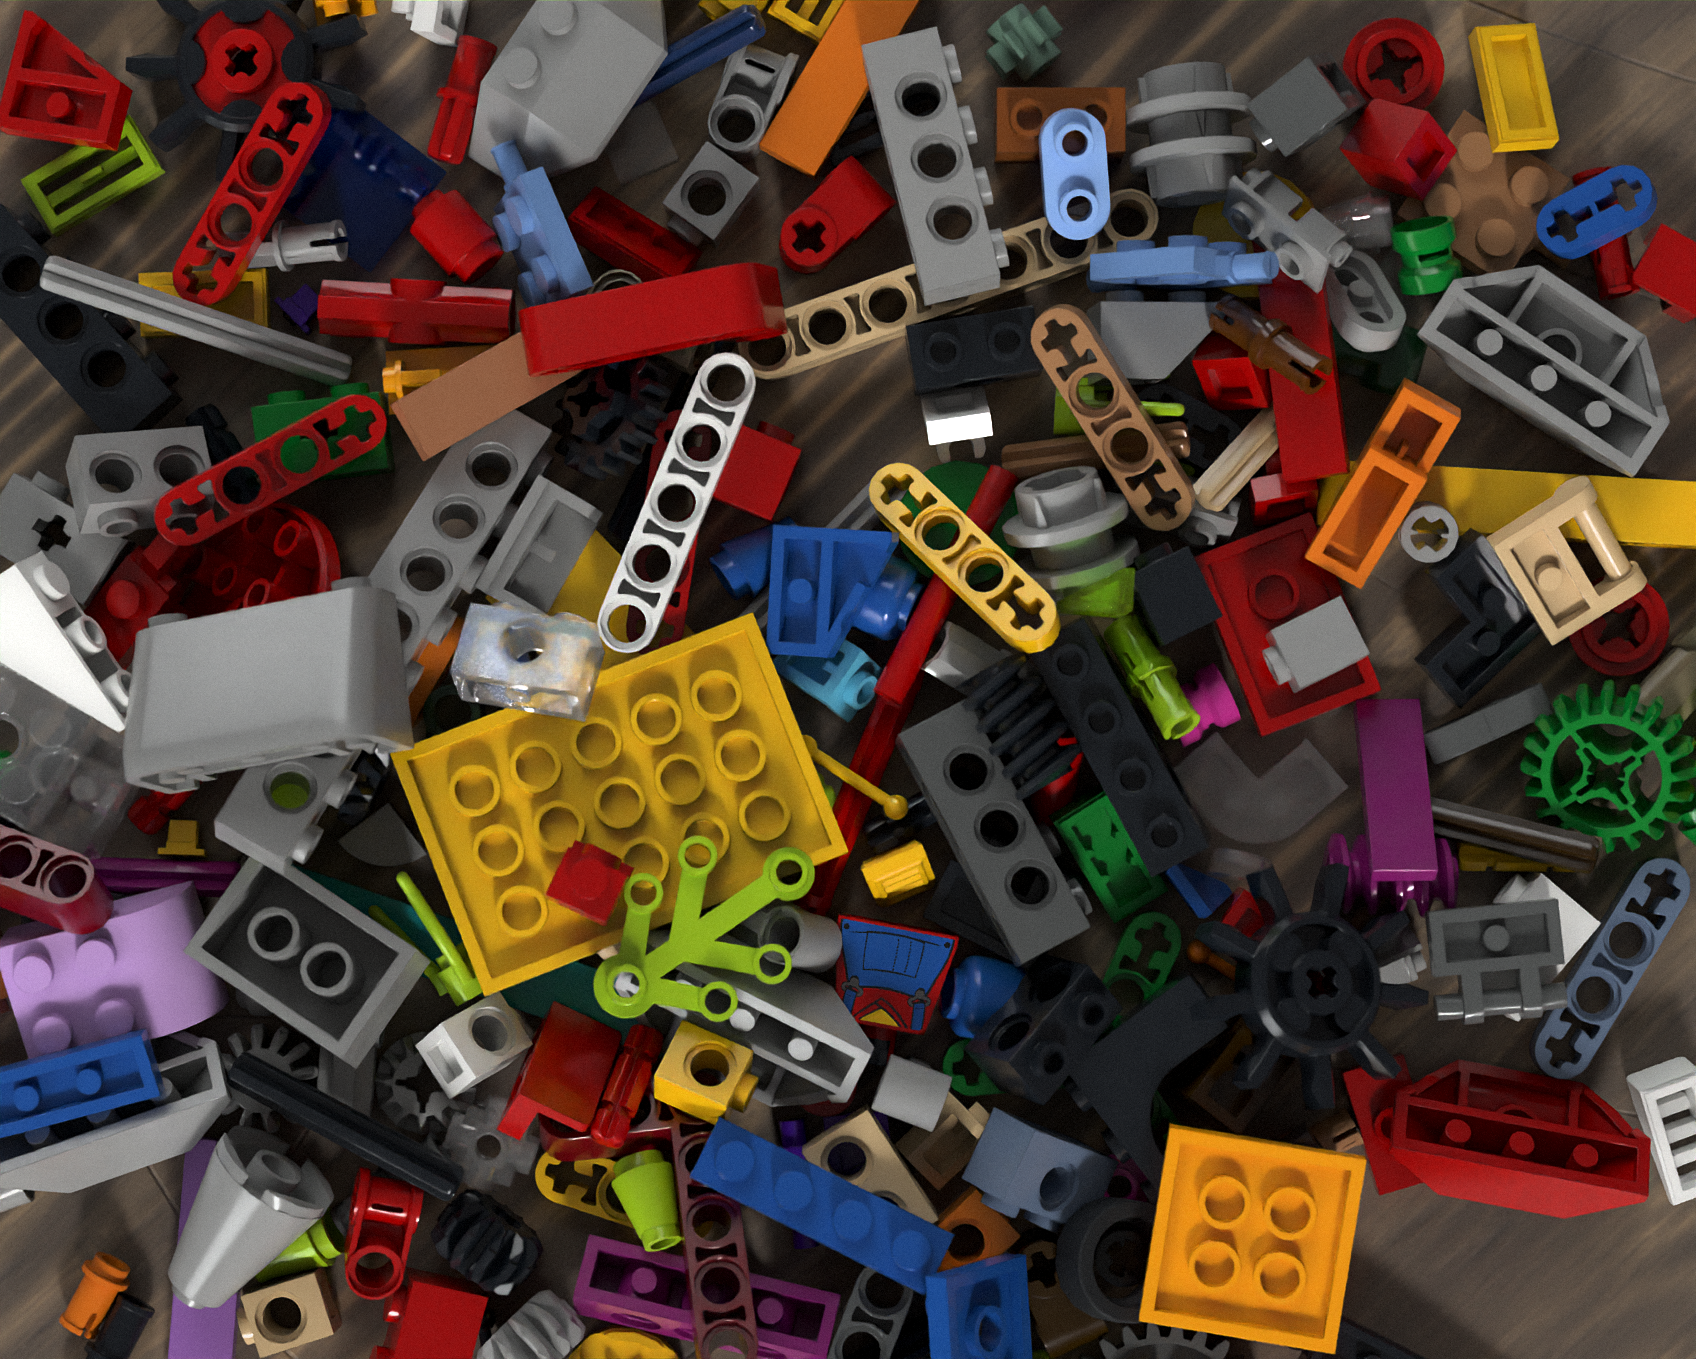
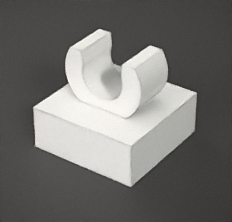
[391,0,469,47]
[920,385,993,463]

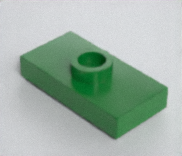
[1049,784,1168,924]

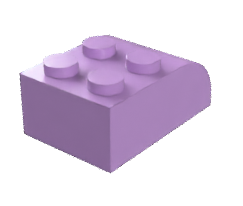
[0,880,230,1059]

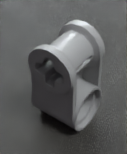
[707,43,800,164]

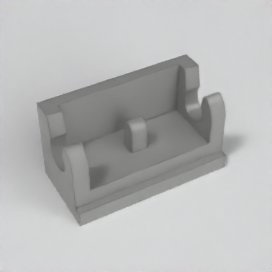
[474,474,604,624]

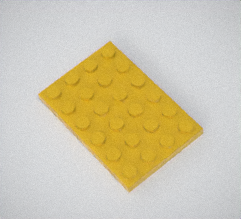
[390,612,849,997]

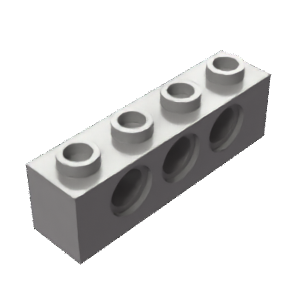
[861,26,1009,306]

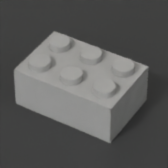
[183,857,431,1069]

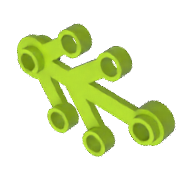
[593,836,815,1022]

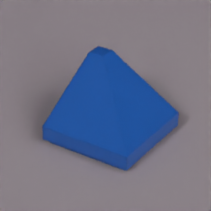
[1163,863,1233,919]

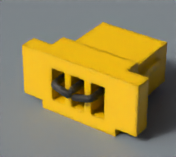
[158,820,207,860]

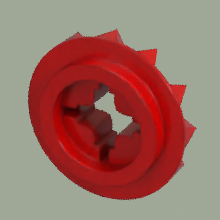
[1341,18,1445,111]
[1567,576,1670,676]

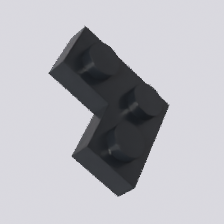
[1414,528,1542,709]

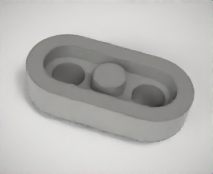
[1325,249,1406,352]

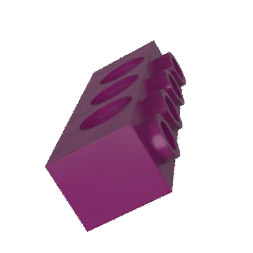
[573,1234,841,1359]

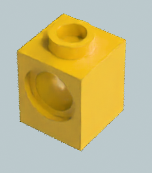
[654,1020,759,1125]

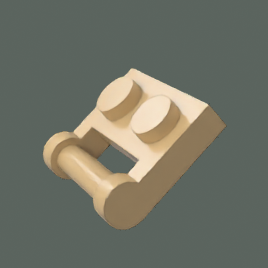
[1486,476,1647,646]

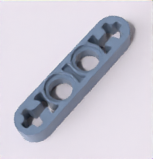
[1529,857,1691,1079]

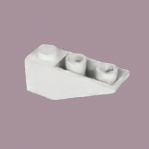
[0,551,131,732]

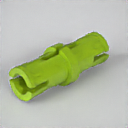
[1103,614,1200,740]

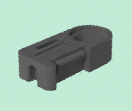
[1423,683,1555,764]

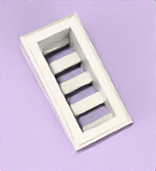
[1626,1057,1696,1206]

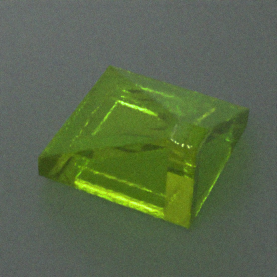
[1056,568,1135,618]

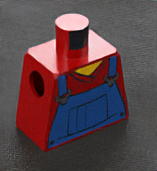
[836,912,959,1067]

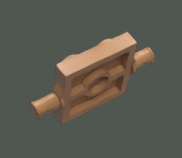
[1392,110,1571,276]

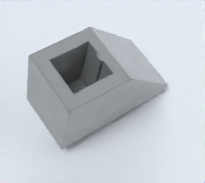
[1087,290,1226,386]

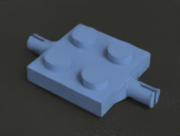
[490,140,594,307]
[1086,235,1279,293]

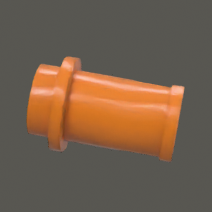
[59,1252,131,1339]

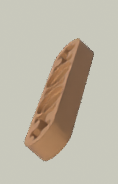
[1031,304,1195,531]

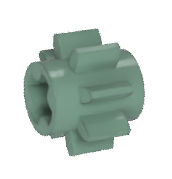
[985,3,1063,83]

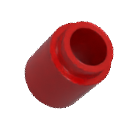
[410,189,504,285]

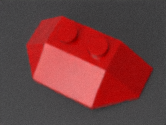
[1389,1059,1651,1219]

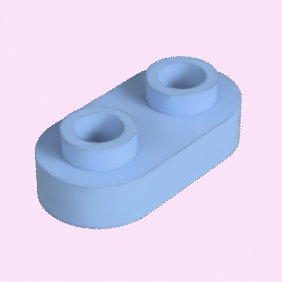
[1039,108,1110,240]

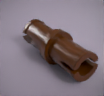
[1209,294,1333,395]

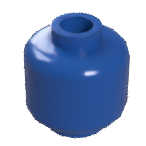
[851,555,927,641]
[939,955,1027,1039]

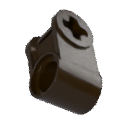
[1010,1228,1109,1359]

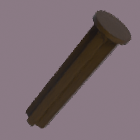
[1430,797,1600,874]

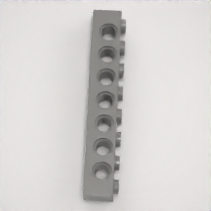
[215,409,554,876]

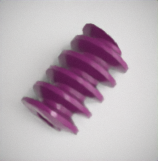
[1322,833,1459,918]

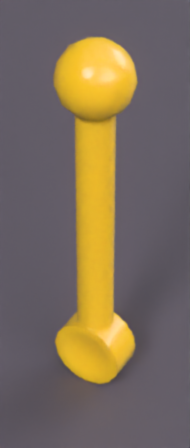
[802,735,909,820]

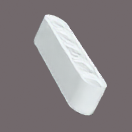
[597,352,756,653]

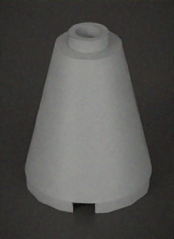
[168,1125,334,1309]

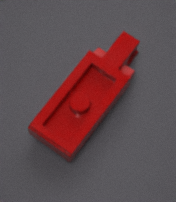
[83,533,198,670]

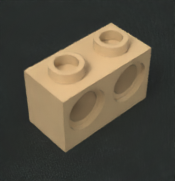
[802,1104,939,1224]

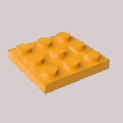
[1139,1124,1367,1354]

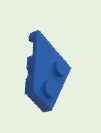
[766,525,899,658]

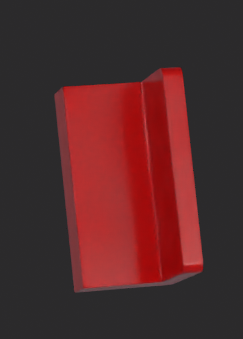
[496,1001,622,1141]

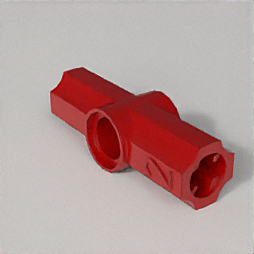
[317,278,517,346]

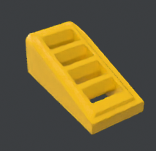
[861,839,936,907]

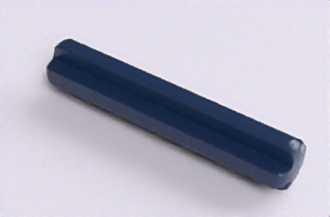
[631,4,767,109]

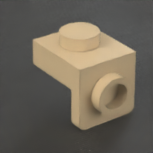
[894,1091,990,1191]

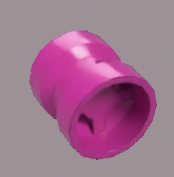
[1177,663,1241,747]

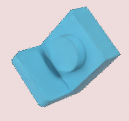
[773,640,883,722]

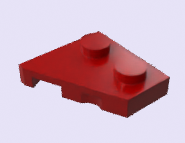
[0,10,133,151]

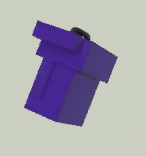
[274,283,318,336]

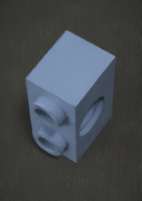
[962,1107,1119,1233]

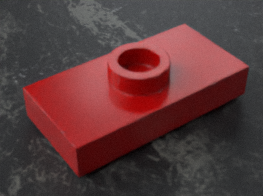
[566,186,703,283]
[1340,1053,1424,1196]

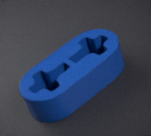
[1536,165,1658,260]

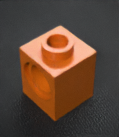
[933,1184,1021,1273]

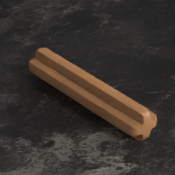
[1001,421,1191,480]

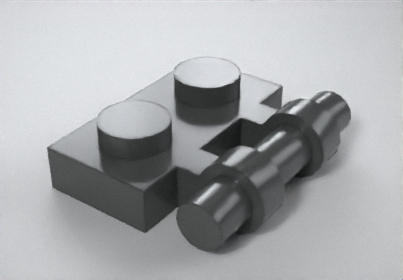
[1425,898,1567,1025]

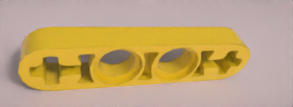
[869,463,1061,653]

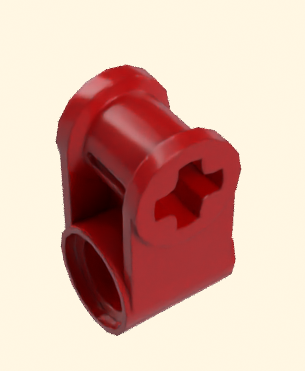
[779,155,896,275]
[344,1166,424,1300]

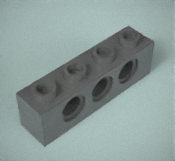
[894,699,1092,968]

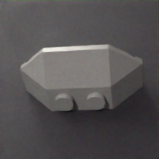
[468,0,668,179]
[1416,265,1670,477]
[614,930,874,1107]
[0,1030,231,1193]

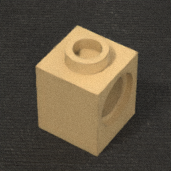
[236,1267,342,1358]

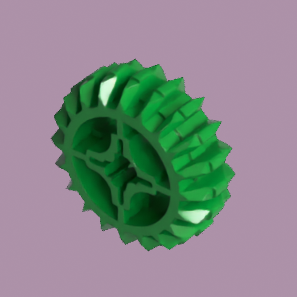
[1520,679,1696,854]

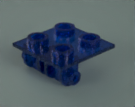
[283,107,447,273]

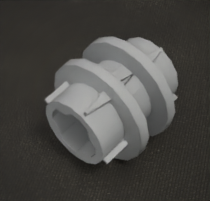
[1126,62,1258,208]
[1002,466,1140,616]

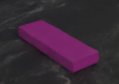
[1353,699,1438,881]

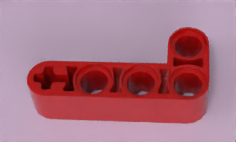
[518,262,788,377]

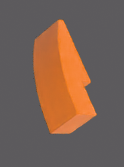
[1304,377,1461,589]

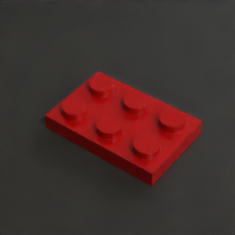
[1194,512,1382,738]

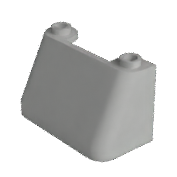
[122,577,414,794]

